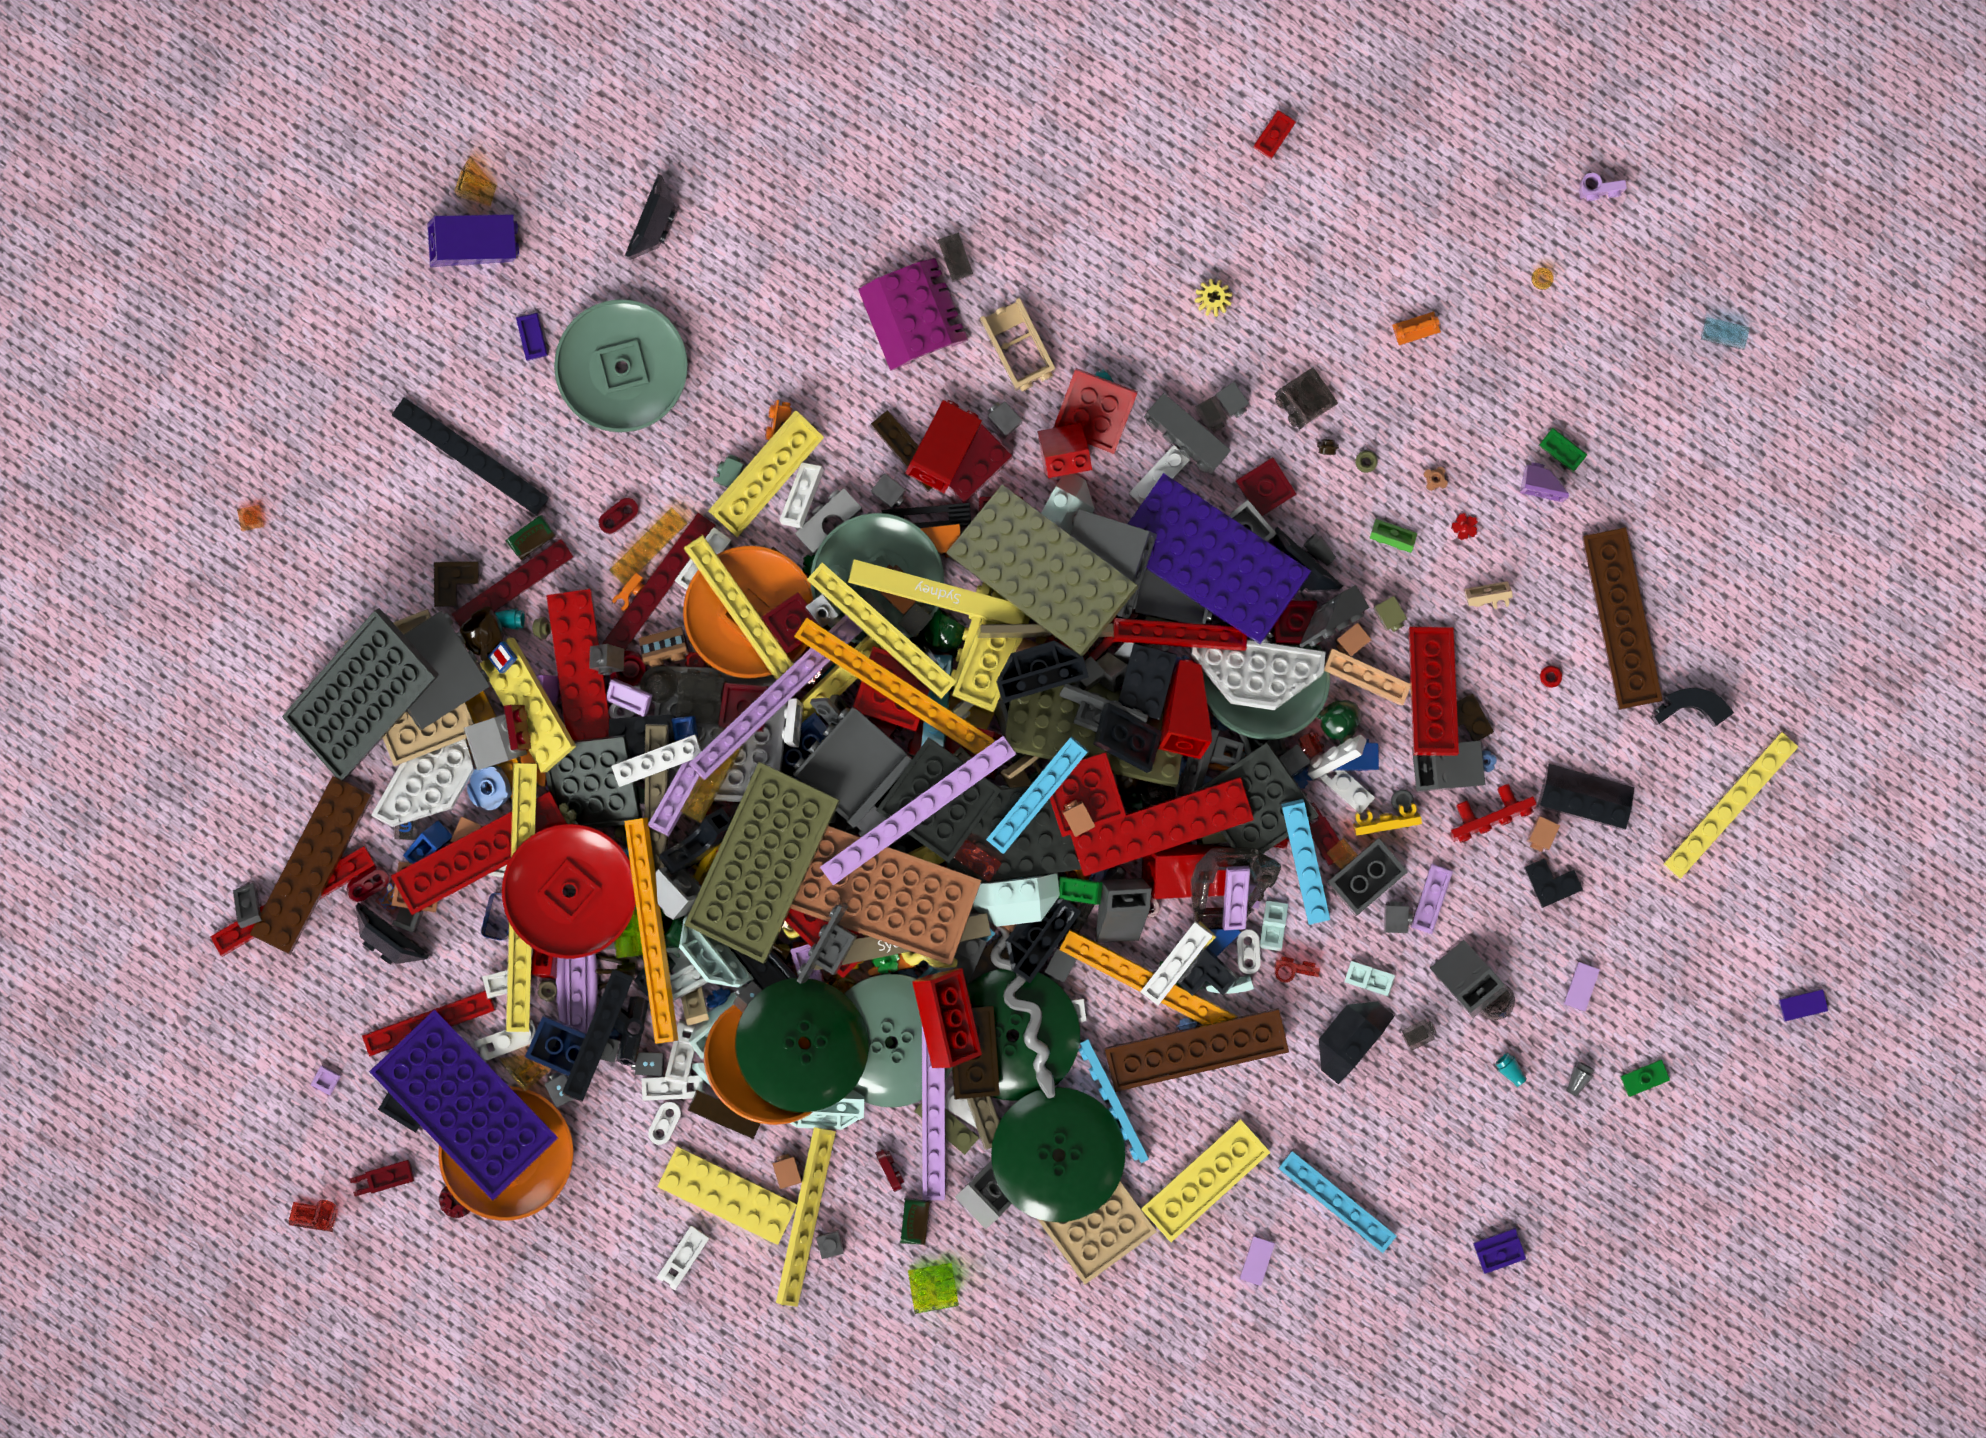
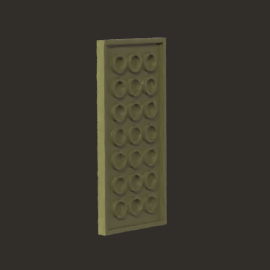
[946,485,1139,656]
[1005,683,1182,787]
[684,762,840,964]

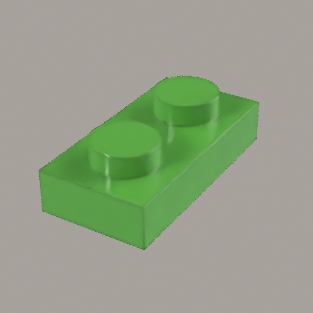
[1370,519,1418,553]

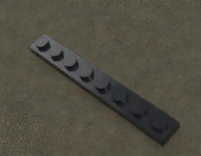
[392,397,549,516]

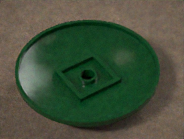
[966,968,1080,1101]
[735,978,869,1113]
[991,1087,1125,1222]

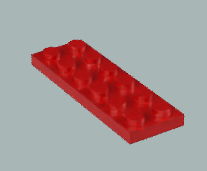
[1408,627,1459,756]

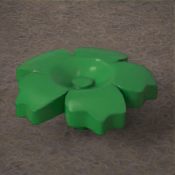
[872,954,900,974]

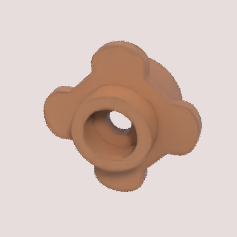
[1423,467,1448,491]

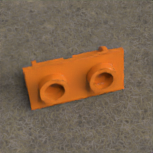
[1392,311,1441,346]
[765,400,792,441]

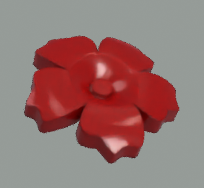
[1451,513,1478,541]

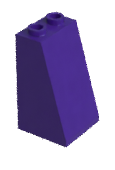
[427,215,519,267]

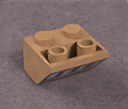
[638,627,689,668]

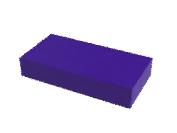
[516,313,548,361]
[1779,989,1828,1021]

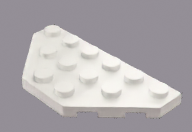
[1191,640,1326,710]
[372,739,475,827]

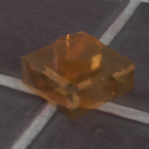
[237,505,264,532]
[1326,838,1358,870]

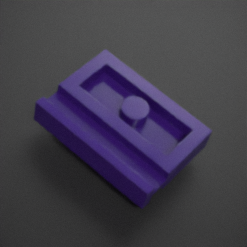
[1473,1228,1526,1274]

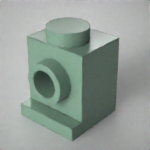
[713,454,744,488]

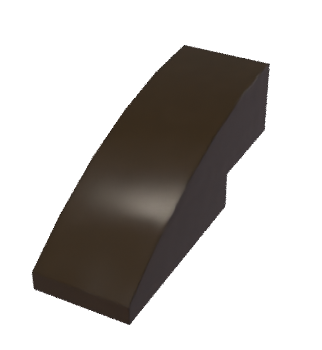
[688,1090,761,1139]

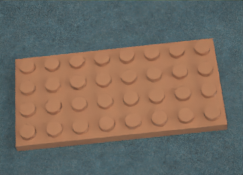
[791,826,982,965]

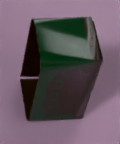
[505,515,556,561]
[900,1197,930,1245]

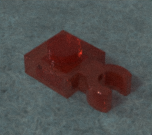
[1299,732,1324,758]

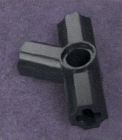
[613,996,649,1066]

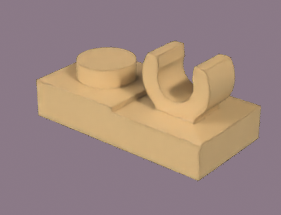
[1464,581,1513,609]
[681,986,709,1026]

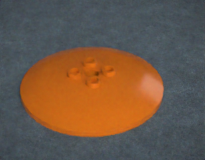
[683,546,813,679]
[704,1005,813,1125]
[438,1086,573,1221]

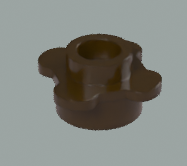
[1317,439,1339,455]

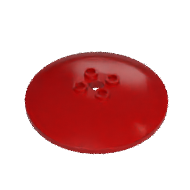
[502,824,636,959]

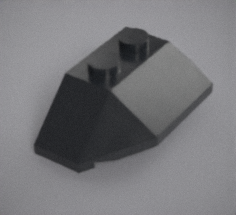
[625,174,677,260]
[1273,526,1343,592]
[996,641,1089,703]
[1005,899,1081,983]
[355,902,432,965]
[1318,1001,1395,1084]

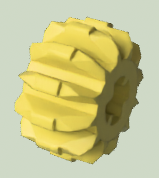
[1195,279,1232,317]

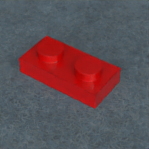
[1253,110,1296,160]

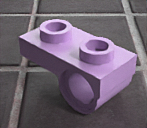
[1579,173,1627,201]

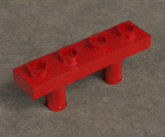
[1450,784,1537,843]

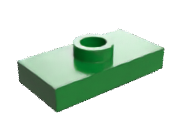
[1538,428,1587,473]
[1058,876,1103,905]
[1620,1060,1670,1097]

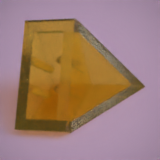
[454,156,497,206]
[499,1055,552,1091]

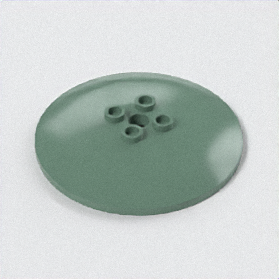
[554,300,688,433]
[811,513,944,644]
[1202,622,1330,740]
[844,974,952,1107]

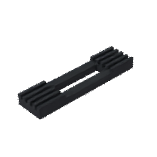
[881,503,971,528]

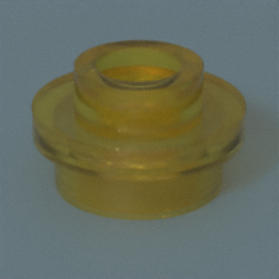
[1531,267,1554,290]

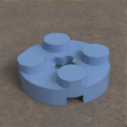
[467,765,512,810]

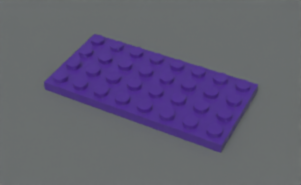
[1128,473,1311,645]
[369,1010,558,1201]

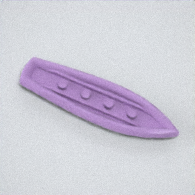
[556,953,598,1033]

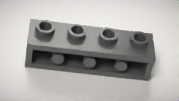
[1144,393,1231,474]

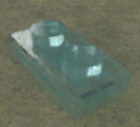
[1700,317,1750,350]

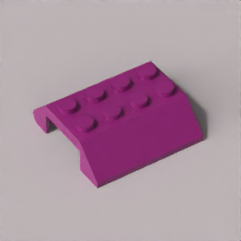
[858,258,968,371]

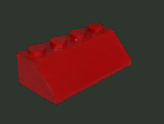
[912,968,982,1068]

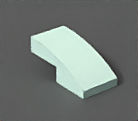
[1260,901,1288,951]
[1345,961,1396,997]
[1205,974,1254,994]

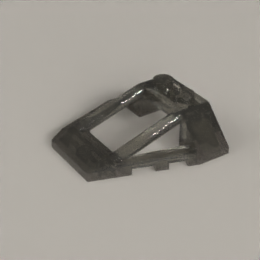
[1190,848,1281,930]

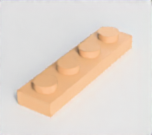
[1324,649,1410,706]

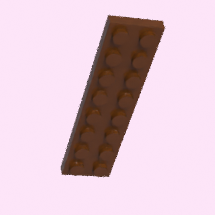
[1582,527,1663,710]
[250,776,373,955]
[1105,1008,1289,1092]

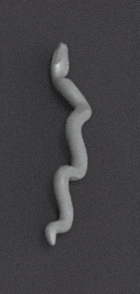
[990,927,1055,1098]

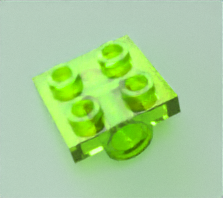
[615,911,643,958]
[908,1263,959,1314]

